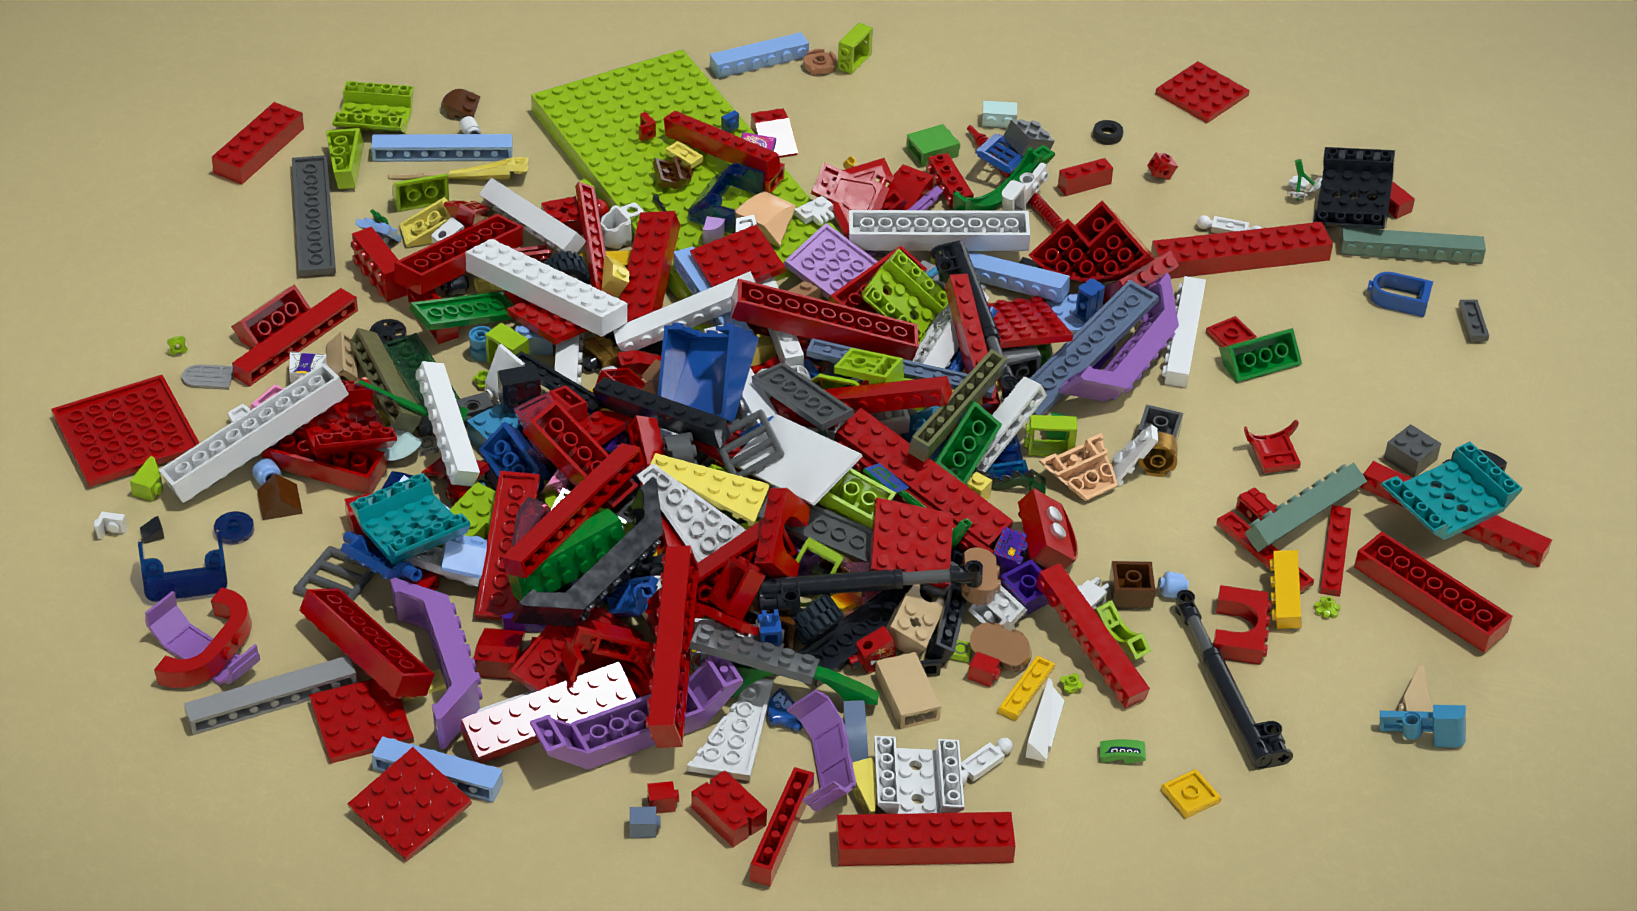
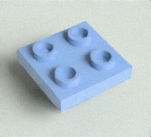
[355,217,402,245]

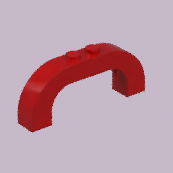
[154,587,252,688]

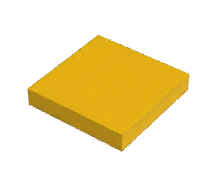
[1161,769,1221,819]

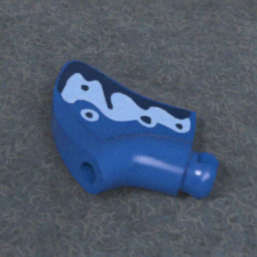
[768,688,803,732]

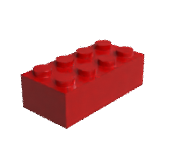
[351,226,407,302]

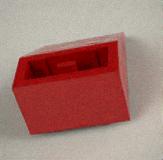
[518,385,588,428]

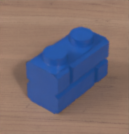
[1075,278,1105,323]

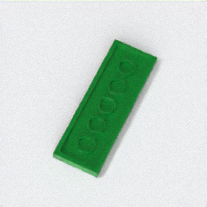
[409,291,515,330]

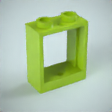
[837,22,873,74]
[1024,415,1077,456]

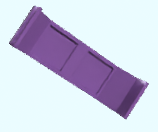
[145,591,260,686]
[787,690,856,812]

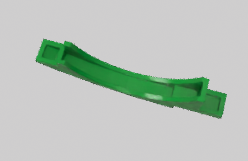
[951,145,1055,211]
[731,661,879,705]

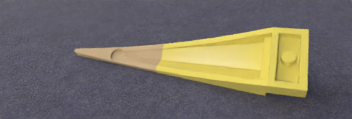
[388,157,529,180]

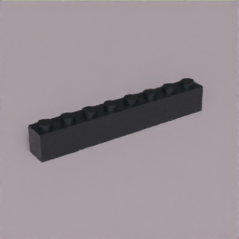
[592,377,731,448]

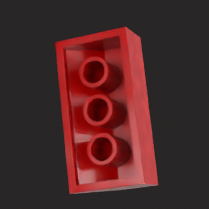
[231,284,311,349]

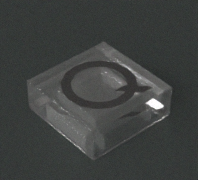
[417,435,439,457]

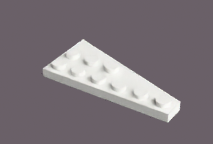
[637,464,746,562]

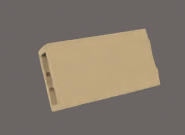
[875,652,941,729]

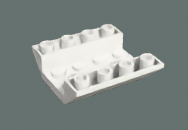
[874,736,965,814]

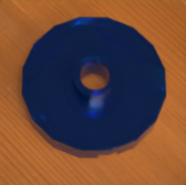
[214,511,255,544]

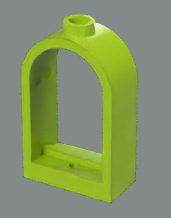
[796,537,845,607]

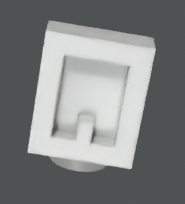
[94,512,128,539]

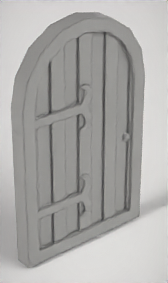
[182,365,233,390]

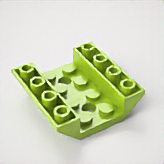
[332,81,414,134]
[862,249,948,344]

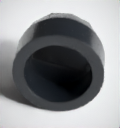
[583,355,599,371]

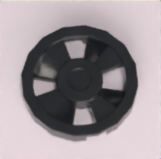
[369,319,407,348]

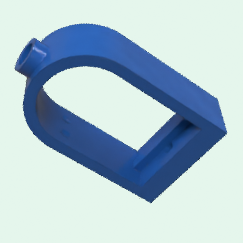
[1367,272,1433,317]

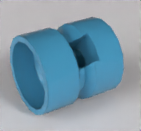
[469,326,491,361]

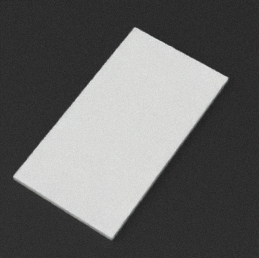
[733,414,862,506]

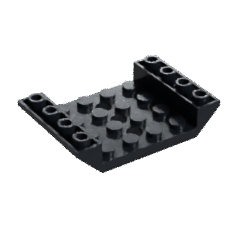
[1313,147,1395,229]

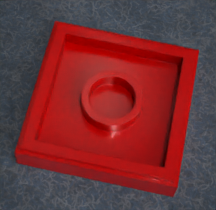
[1206,316,1257,347]

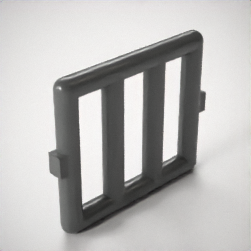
[716,409,785,478]
[293,546,375,600]

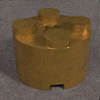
[1138,432,1178,477]

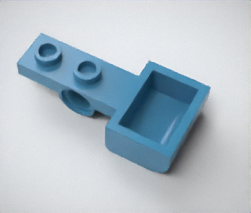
[1380,705,1466,748]

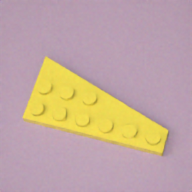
[650,453,770,526]

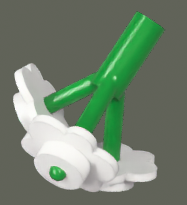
[1287,159,1322,200]

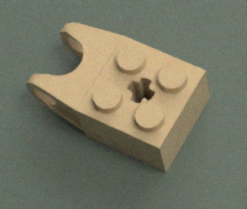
[886,584,944,656]

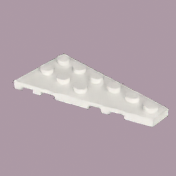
[687,678,774,781]

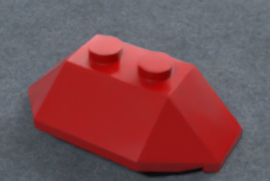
[444,200,491,229]

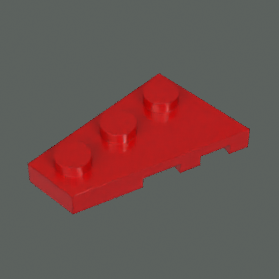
[695,602,760,636]

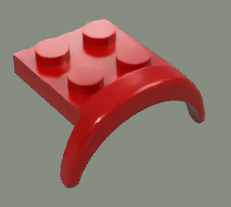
[1244,420,1301,473]

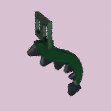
[974,468,1046,495]

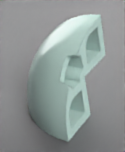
[375,424,422,461]

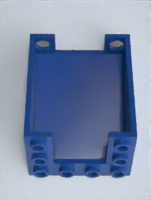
[658,322,759,422]

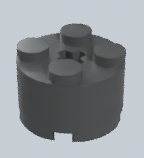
[663,432,698,465]

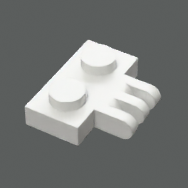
[794,196,834,226]

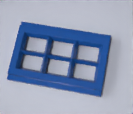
[975,134,1023,174]

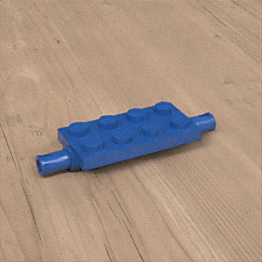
[341,531,422,582]
[603,575,659,618]

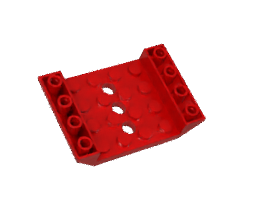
[301,379,397,455]

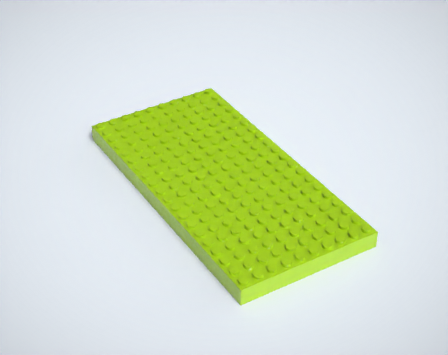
[531,49,840,301]

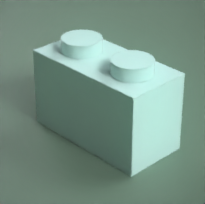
[982,101,1017,128]

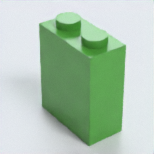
[906,124,960,167]

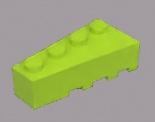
[326,128,364,189]

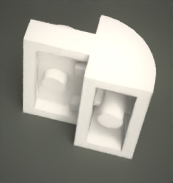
[968,586,1027,631]

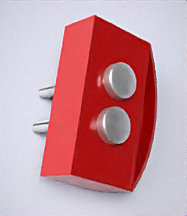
[1018,488,1078,569]

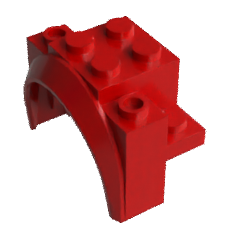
[560,620,654,697]

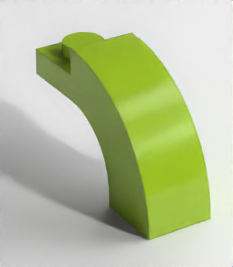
[1093,600,1151,660]

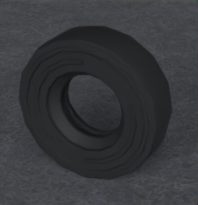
[1093,120,1124,145]

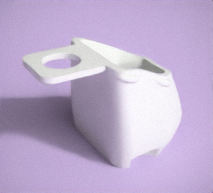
[600,203,643,249]

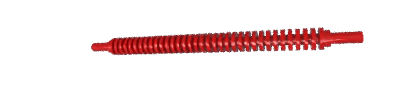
[967,125,1064,231]

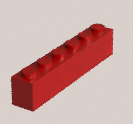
[750,767,814,887]

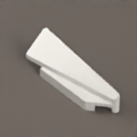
[1026,678,1064,762]

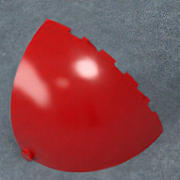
[1028,200,1155,283]

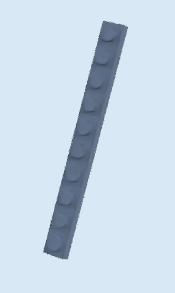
[806,338,996,399]

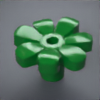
[370,209,389,224]

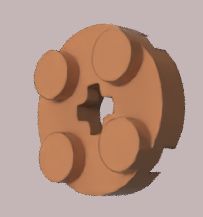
[803,49,837,76]

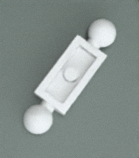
[1197,215,1261,233]
[961,738,1013,785]

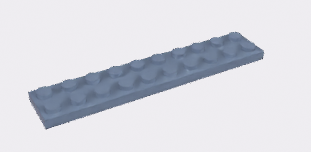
[1029,280,1159,415]

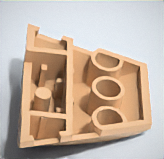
[721,192,796,247]
[1039,433,1118,501]

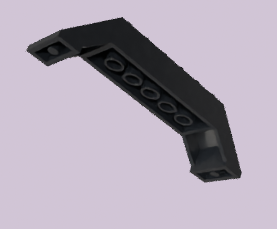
[511,477,663,627]

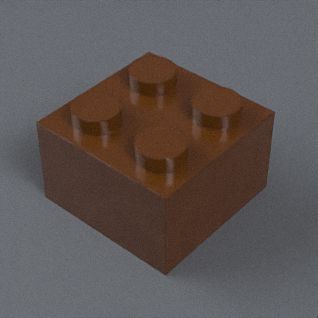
[1109,561,1156,608]

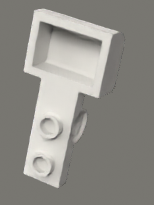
[1002,163,1049,211]

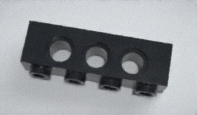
[925,584,967,666]

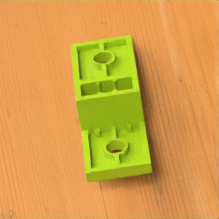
[834,348,926,411]

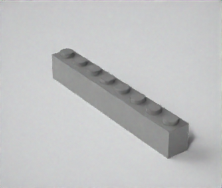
[184,655,357,735]

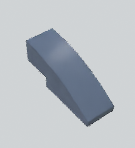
[843,700,868,762]

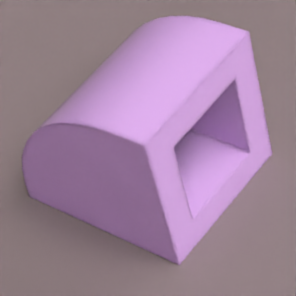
[703,216,725,244]

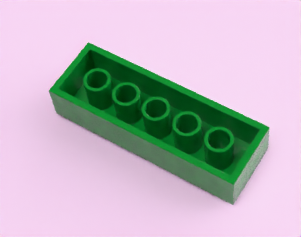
[508,508,625,601]

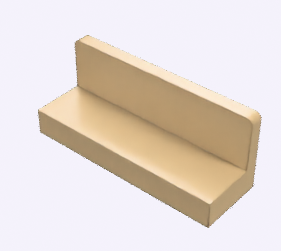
[327,331,358,381]

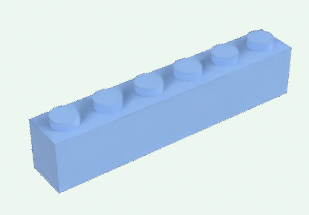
[710,32,809,79]
[969,251,1070,302]
[372,737,503,802]

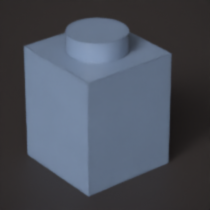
[630,807,661,838]

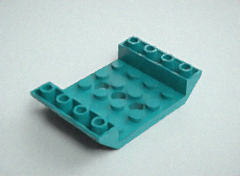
[1381,441,1523,540]
[350,473,471,565]

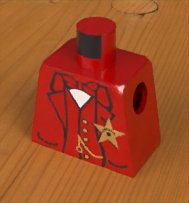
[847,626,896,674]

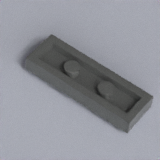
[1458,300,1489,341]

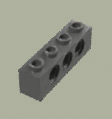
[416,392,494,439]

